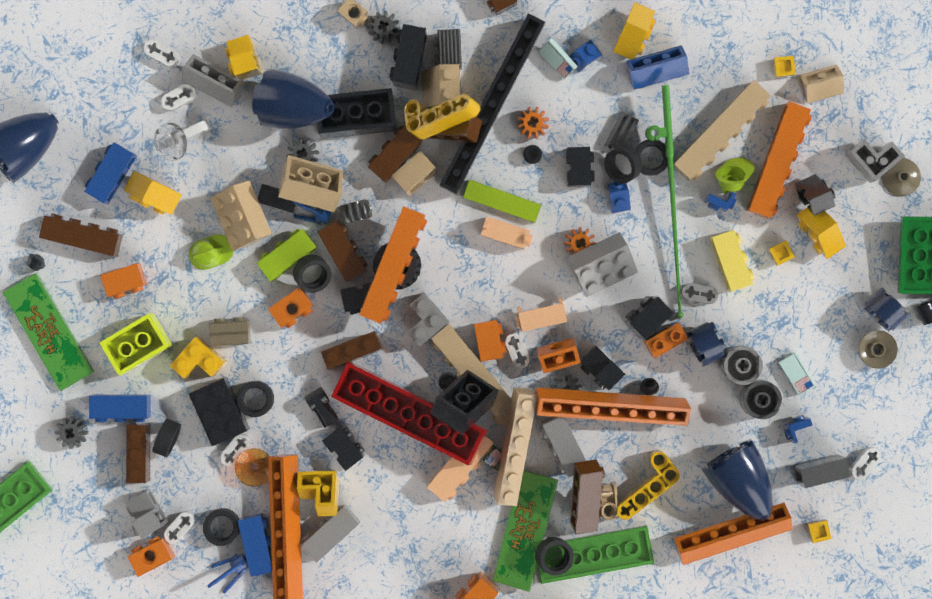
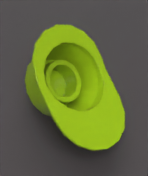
[715,157,754,194]
[189,234,234,270]

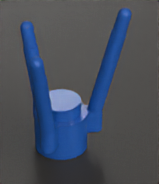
[293,201,332,225]
[207,553,248,594]

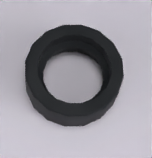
[636,140,668,176]
[604,145,643,184]
[293,254,332,293]
[237,381,274,417]
[152,418,181,458]
[203,508,240,546]
[535,537,574,576]

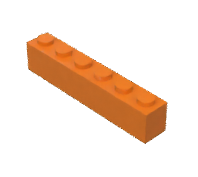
[746,101,812,219]
[359,206,427,324]
[674,502,793,565]

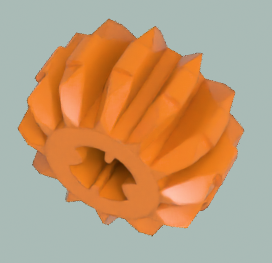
[517,107,549,139]
[563,227,596,255]

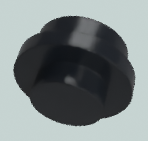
[523,145,542,164]
[26,254,45,271]
[640,378,659,396]

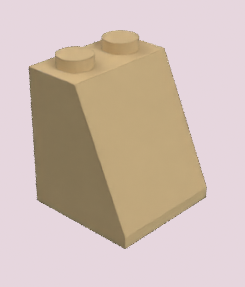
[421,64,460,109]

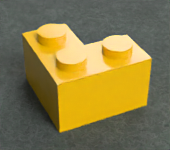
[613,2,656,59]
[225,35,262,80]
[123,170,182,215]
[797,208,846,259]
[170,336,228,379]
[297,471,339,516]

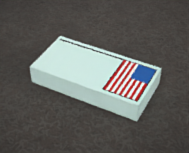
[538,38,578,80]
[778,353,815,395]

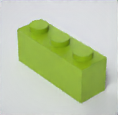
[257,228,318,282]

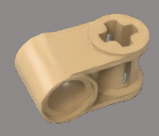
[599,482,618,520]

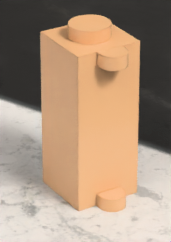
[481,216,533,249]
[515,297,567,332]

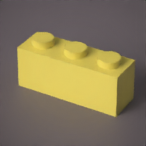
[709,230,754,292]

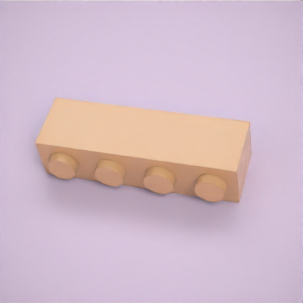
[427,435,494,502]

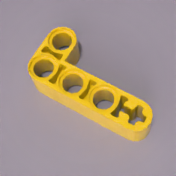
[404,94,480,140]
[617,450,680,520]

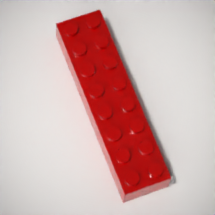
[331,362,488,466]

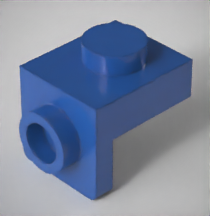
[569,39,602,73]
[607,182,631,213]
[704,192,737,212]
[784,415,813,443]

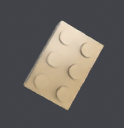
[278,155,343,212]
[210,181,272,251]

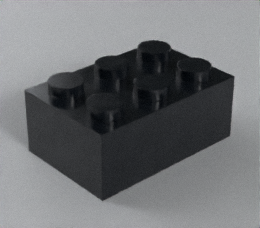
[389,24,427,91]
[624,296,674,340]
[431,370,499,435]
[189,377,250,446]

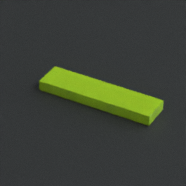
[463,179,541,223]

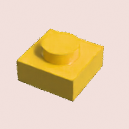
[773,56,796,77]
[768,240,795,266]
[807,519,832,543]

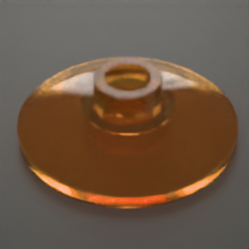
[235,448,269,487]

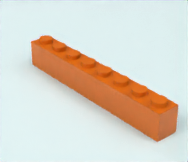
[535,387,691,426]
[268,454,303,599]

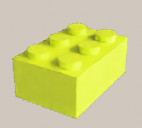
[99,313,173,376]

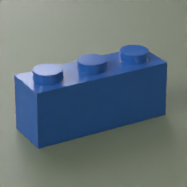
[626,45,689,90]
[84,142,137,204]
[89,394,151,422]
[238,513,272,577]

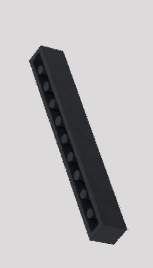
[439,13,545,196]

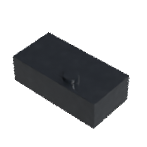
[317,88,397,139]

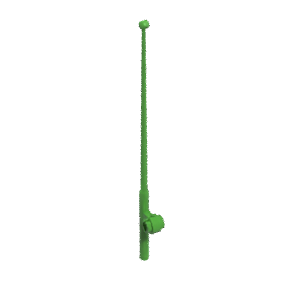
[645,85,684,319]

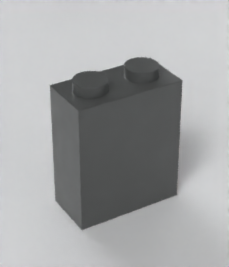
[793,454,852,489]

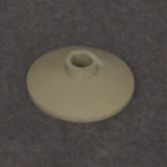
[882,158,921,196]
[859,330,898,369]

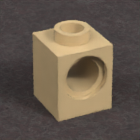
[337,0,368,29]

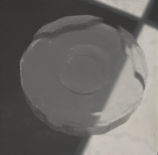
[154,123,187,161]

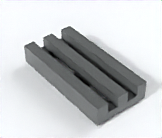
[604,111,639,150]

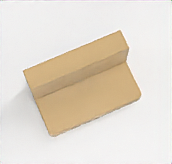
[800,64,844,103]
[392,151,438,197]

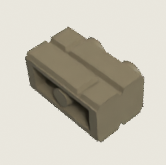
[209,317,251,346]

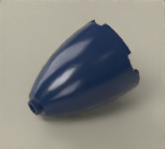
[252,69,334,129]
[0,112,59,184]
[702,439,773,521]

